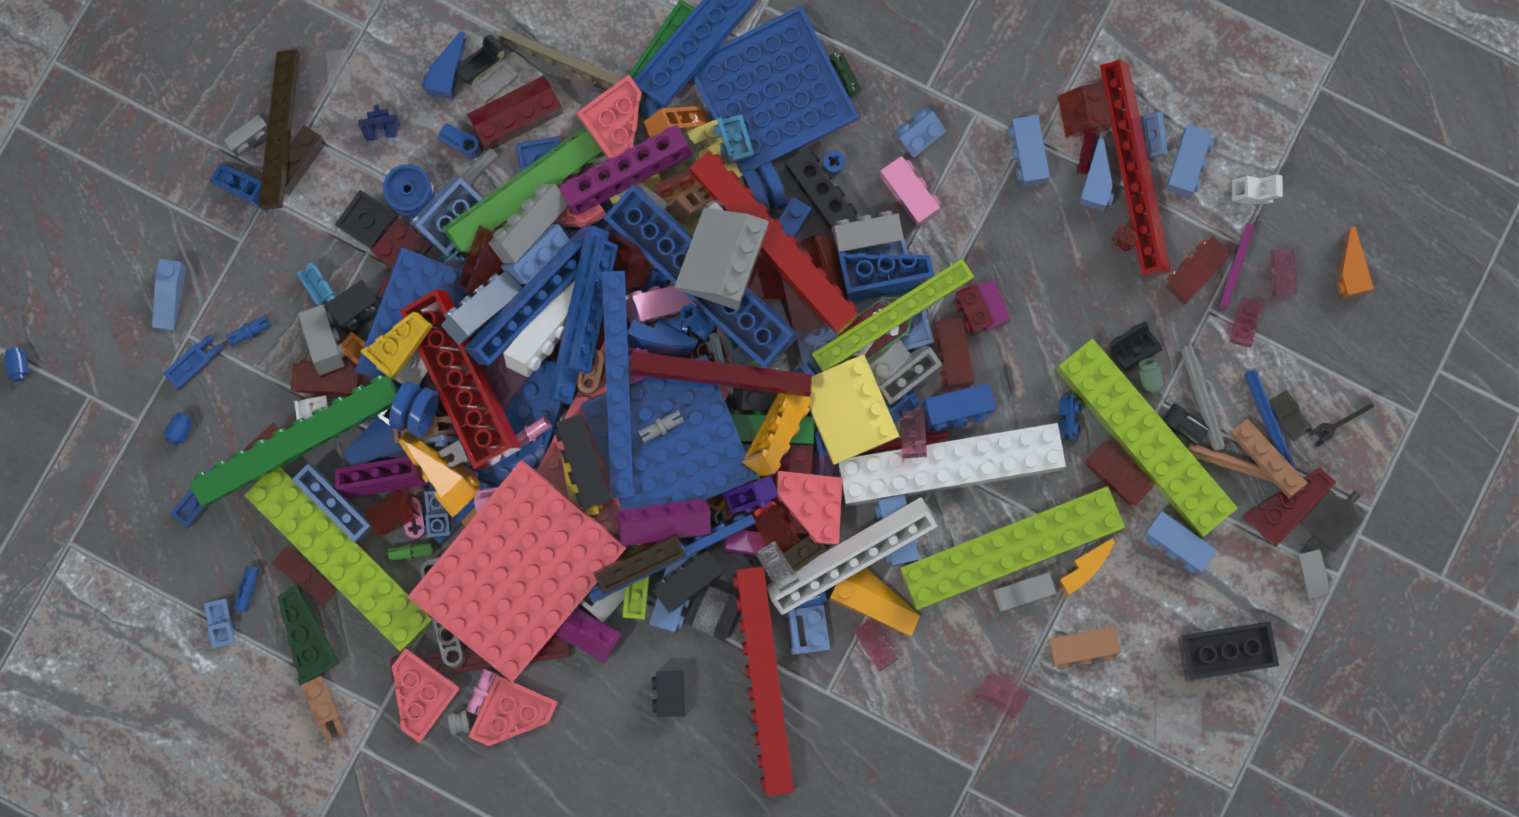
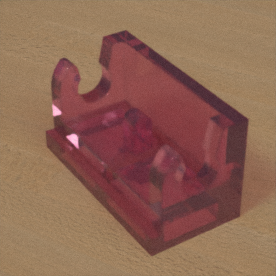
[900,409,927,458]
[975,672,1030,719]

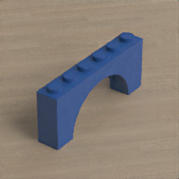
[343,417,475,546]

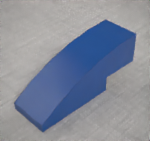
[627,319,698,355]

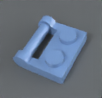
[784,605,830,655]

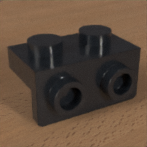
[1109,321,1163,373]

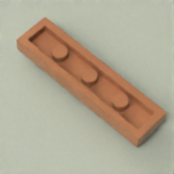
[1230,418,1307,499]

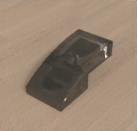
[1269,390,1312,441]

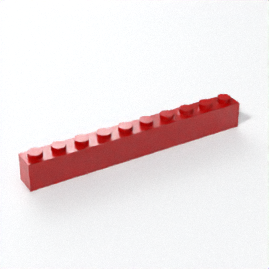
[1100,59,1171,277]
[690,150,858,336]
[733,566,794,796]

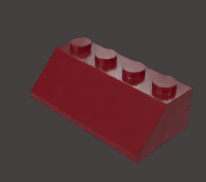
[467,75,563,151]

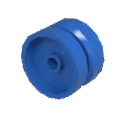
[741,161,787,214]
[383,164,435,218]
[389,381,439,438]

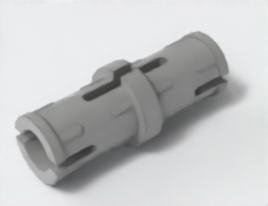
[638,410,684,444]

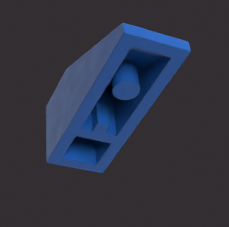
[422,31,467,100]
[209,163,269,212]

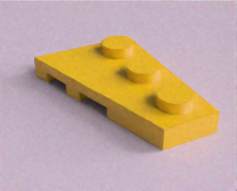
[361,312,433,379]

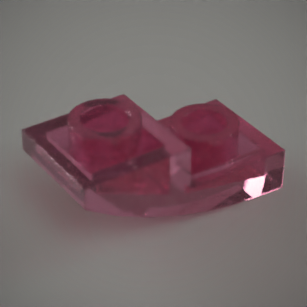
[1270,249,1297,296]
[1229,297,1263,348]
[854,619,898,671]

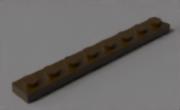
[259,49,300,210]

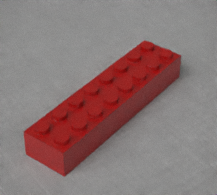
[399,289,522,470]

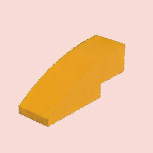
[1058,538,1115,597]

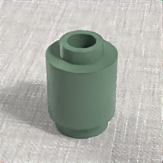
[1138,358,1164,393]

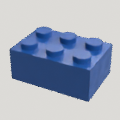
[919,383,996,433]

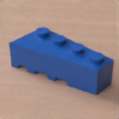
[838,252,934,301]

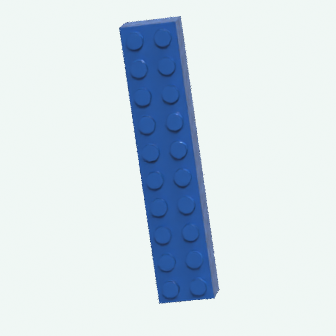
[604,185,799,368]

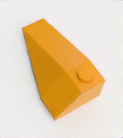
[398,432,481,517]
[830,568,920,637]

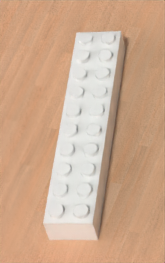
[838,423,1066,507]

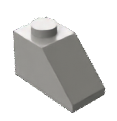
[868,339,911,385]

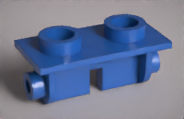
[885,390,920,423]
[1058,394,1082,442]

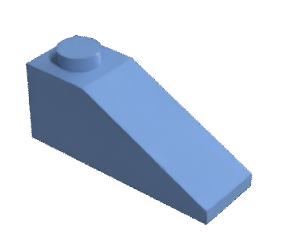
[1079,138,1114,211]
[152,259,187,331]

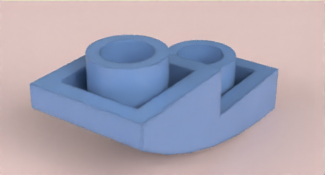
[424,490,450,537]

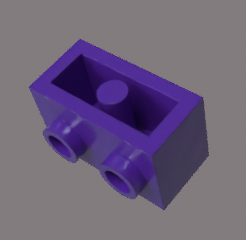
[723,475,779,514]

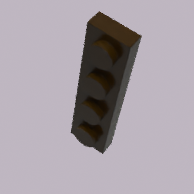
[593,534,686,595]

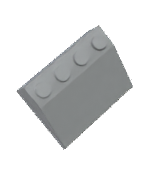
[674,208,769,310]

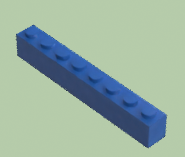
[464,226,596,365]

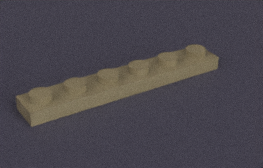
[499,28,621,90]

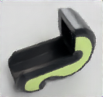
[456,35,506,85]

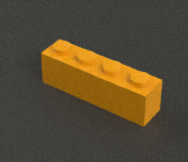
[742,393,812,477]

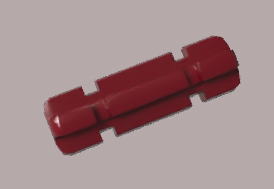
[1077,132,1097,175]

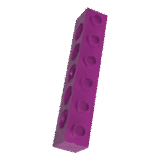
[560,125,693,216]

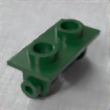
[829,52,862,96]

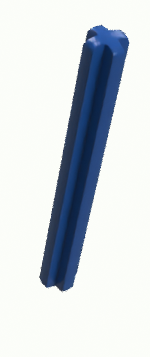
[1245,370,1296,470]

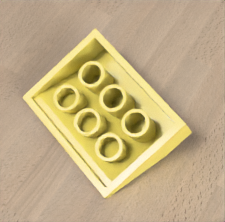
[808,354,899,465]

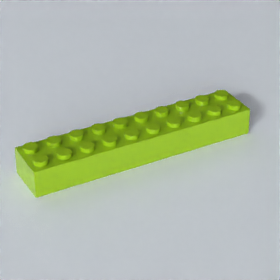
[1056,338,1238,538]
[244,468,433,652]
[899,486,1125,612]

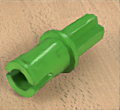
[388,542,434,562]

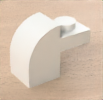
[1232,174,1283,204]

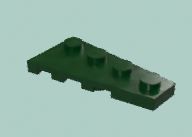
[277,586,340,686]

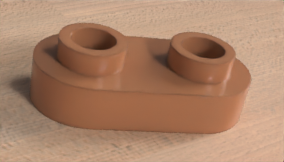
[577,349,606,395]

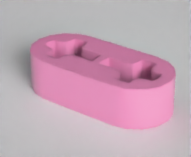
[401,497,426,539]

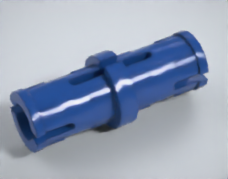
[226,315,271,347]
[233,566,260,613]

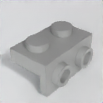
[224,115,268,157]

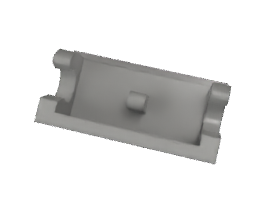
[439,440,473,467]

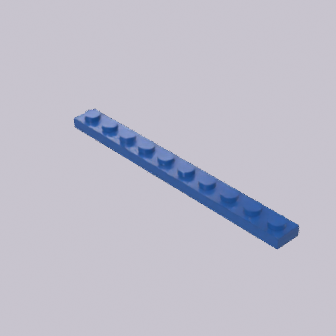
[602,271,634,498]

